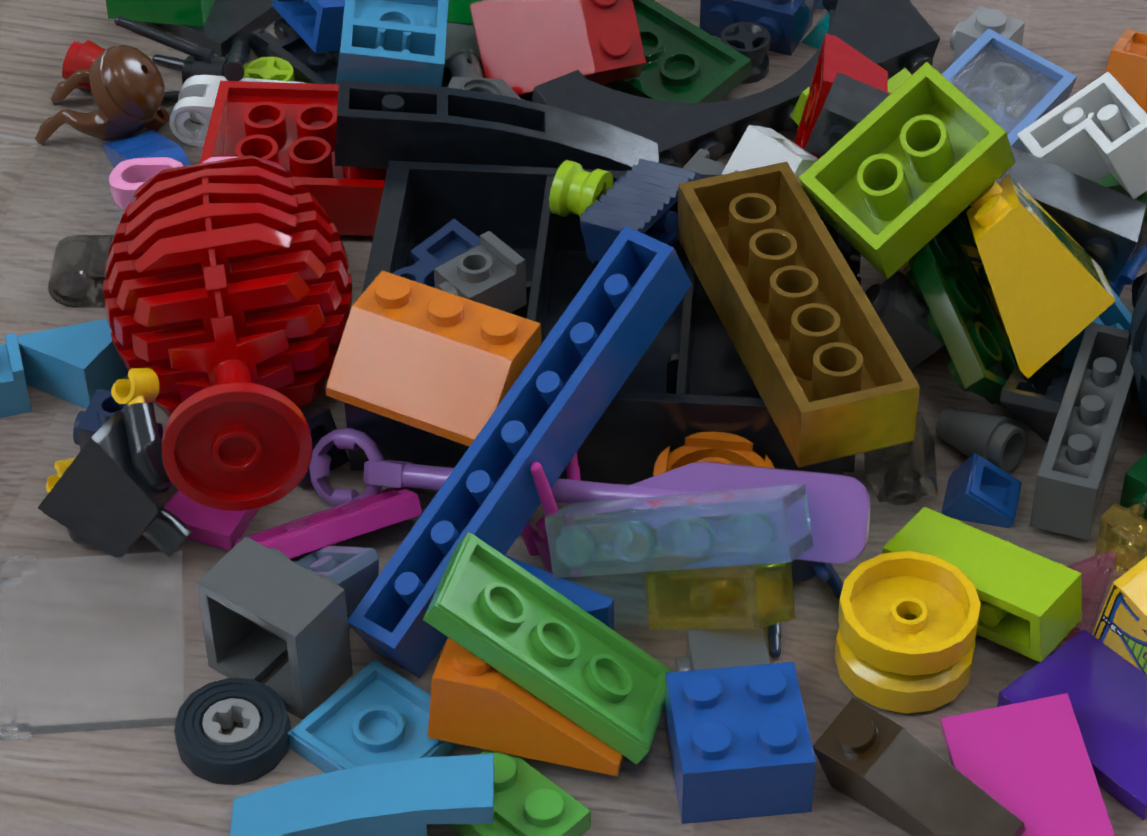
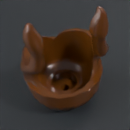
[35,45,169,144]

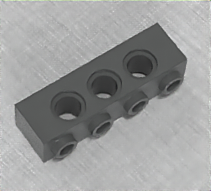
[1029,322,1134,541]

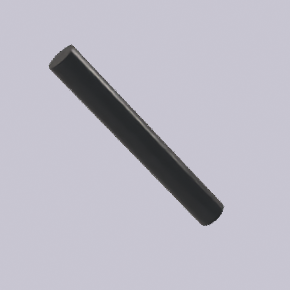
[223,36,251,81]

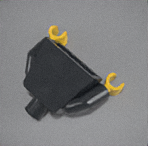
[38,368,193,558]

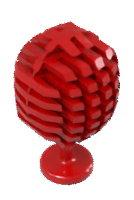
[103,155,352,511]

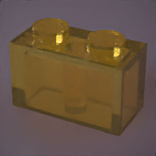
[644,556,795,630]

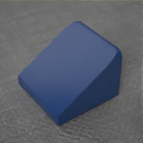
[941,453,1022,528]

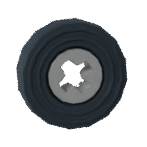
[174,678,291,785]

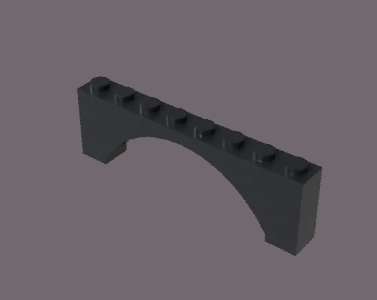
[532,0,940,168]

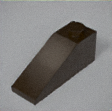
[812,698,1026,836]

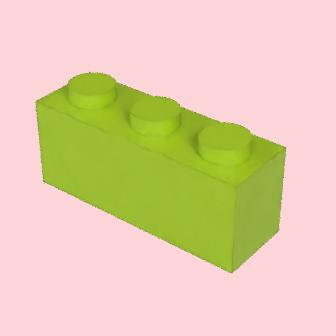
[882,507,1082,663]

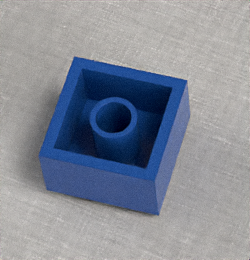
[665,662,816,824]

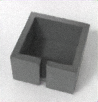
[196,536,353,720]

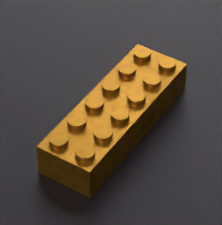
[677,162,920,467]

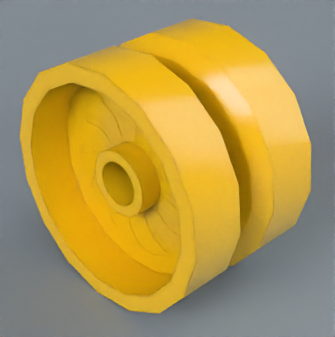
[835,551,981,714]

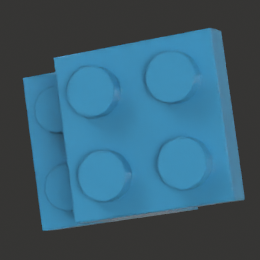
[336,0,449,87]

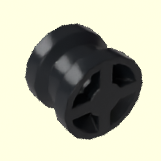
[721,22,770,84]

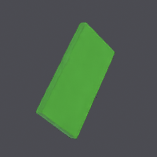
[423,532,673,765]

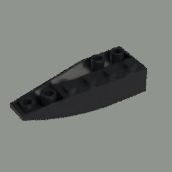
[334,80,659,171]

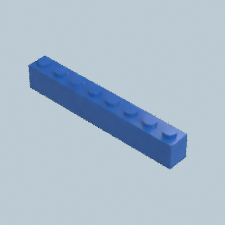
[348,226,692,678]

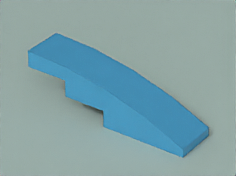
[230,754,494,836]

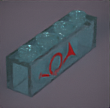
[545,484,813,579]

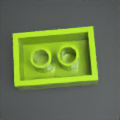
[799,62,1015,279]

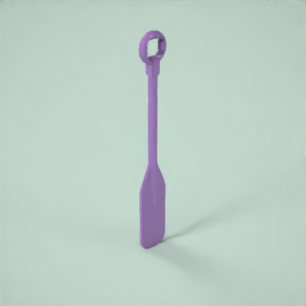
[309,428,871,564]

